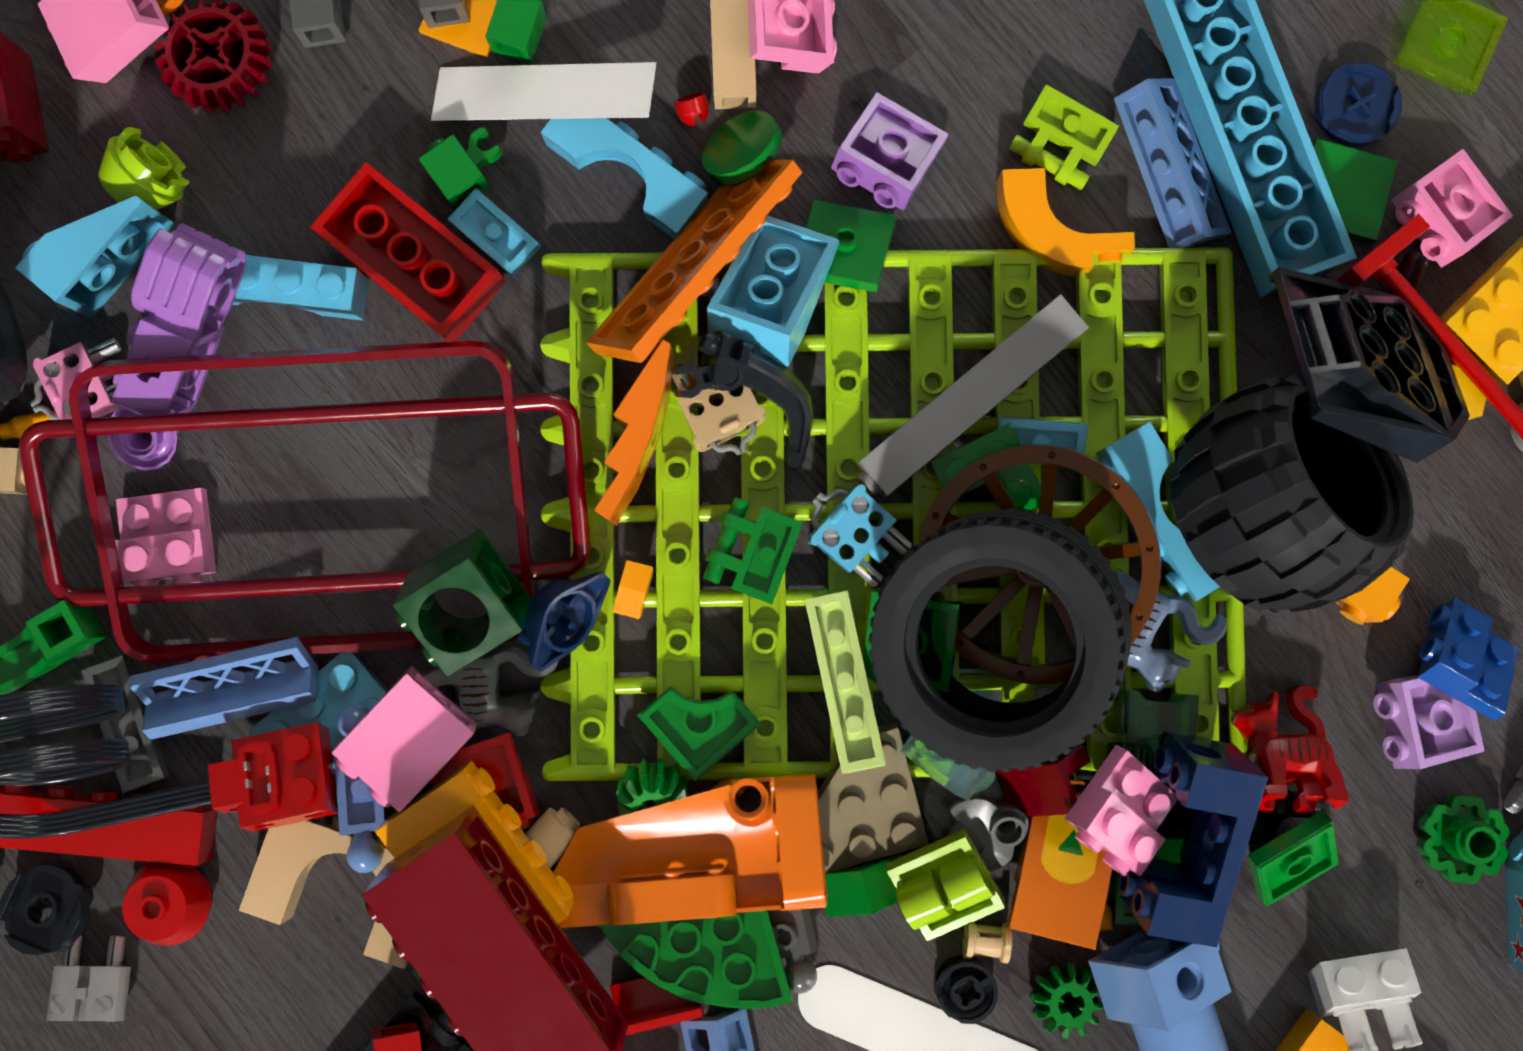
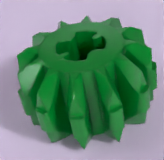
[616,758,690,815]
[1029,961,1104,1040]

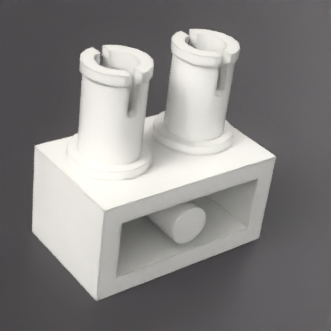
[1307,948,1423,1051]

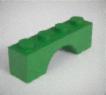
[0,600,107,695]

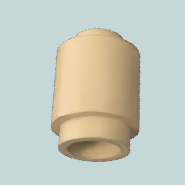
[525,807,580,868]

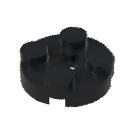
[0,865,94,955]

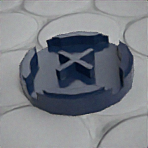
[1315,62,1402,147]

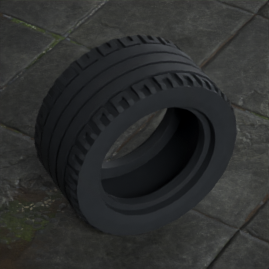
[868,508,1132,772]

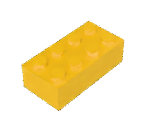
[1440,235,1523,387]

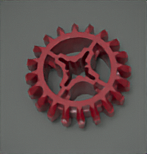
[155,0,274,114]

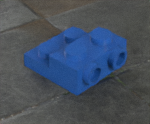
[1418,598,1519,721]

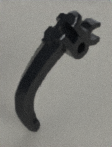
[671,331,814,468]

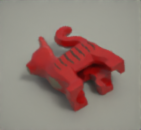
[1231,685,1349,815]

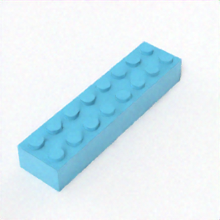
[1144,0,1357,298]

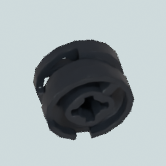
[933,955,998,1024]

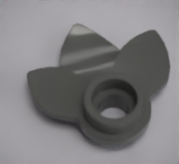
[947,797,1029,872]

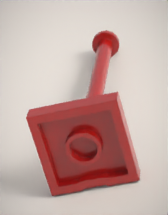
[1336,214,1523,439]

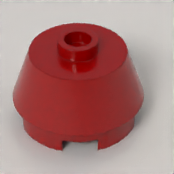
[122,862,213,946]

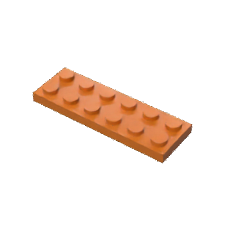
[586,160,802,363]

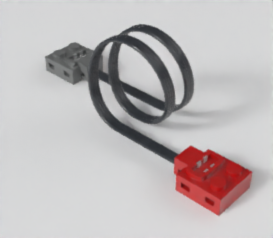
[0,684,338,839]

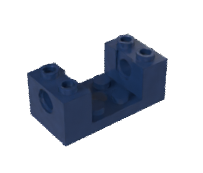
[1119,732,1268,947]

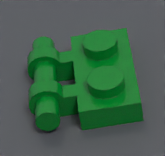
[703,497,803,605]

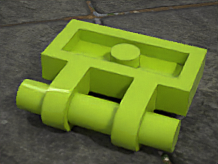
[1009,84,1119,190]

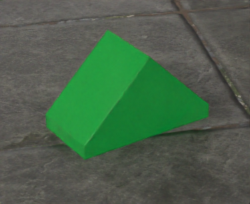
[825,853,901,917]

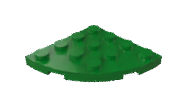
[597,910,793,1010]

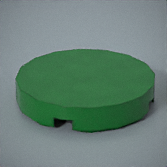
[701,110,782,185]

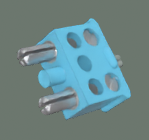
[807,484,912,587]

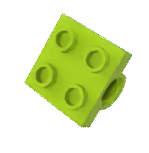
[886,829,1005,941]

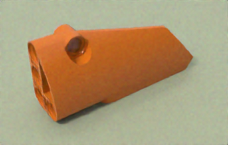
[553,773,828,928]

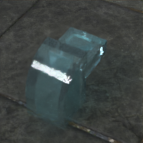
[901,735,997,801]

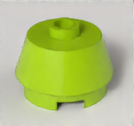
[98,127,190,210]

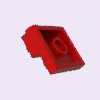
[431,732,540,830]

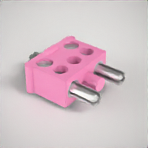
[30,338,122,420]

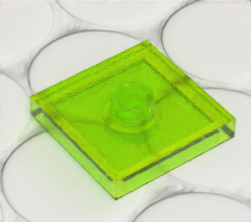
[1393,0,1508,97]

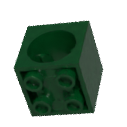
[393,528,531,677]

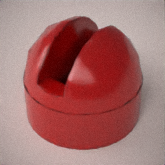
[673,91,709,126]

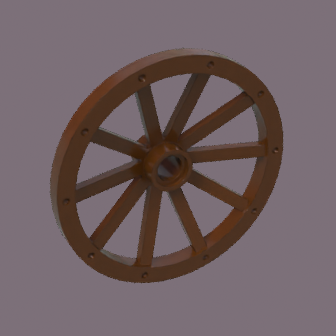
[919,444,1161,685]

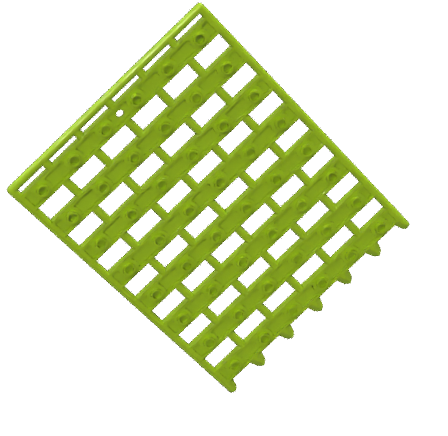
[540,247,1247,781]

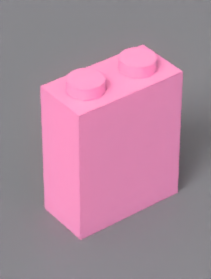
[38,0,169,83]
[332,666,477,813]

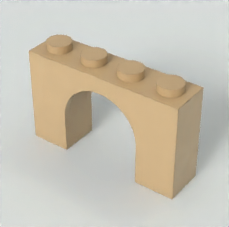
[239,816,411,969]

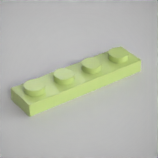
[805,590,886,775]

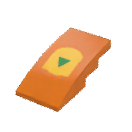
[594,339,675,526]
[1007,780,1112,950]

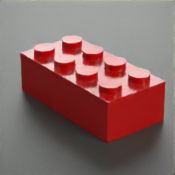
[310,162,506,342]

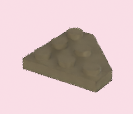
[818,722,929,874]

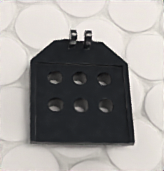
[1269,267,1470,463]

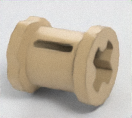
[962,921,1012,964]

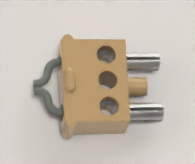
[672,373,767,456]

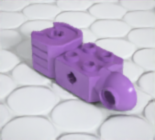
[107,223,246,471]

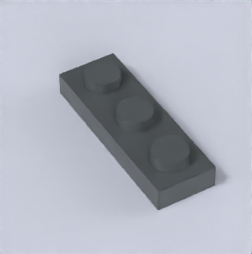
[81,655,170,793]

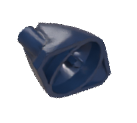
[519,572,611,672]

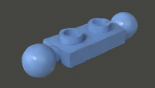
[334,705,385,873]

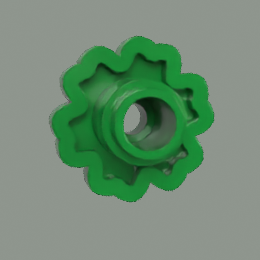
[1416,794,1510,884]

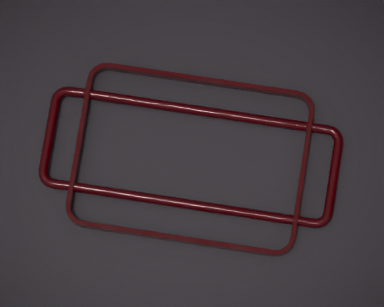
[19,340,591,664]

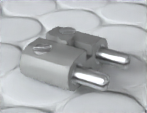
[46,935,131,1022]

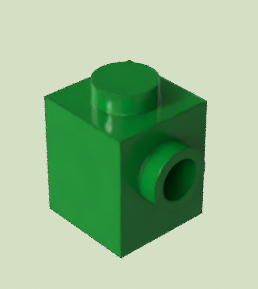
[485,0,547,64]

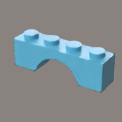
[541,118,709,240]
[232,255,369,321]
[1096,422,1220,601]

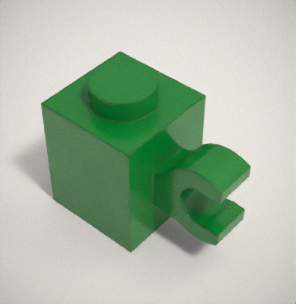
[419,127,502,210]

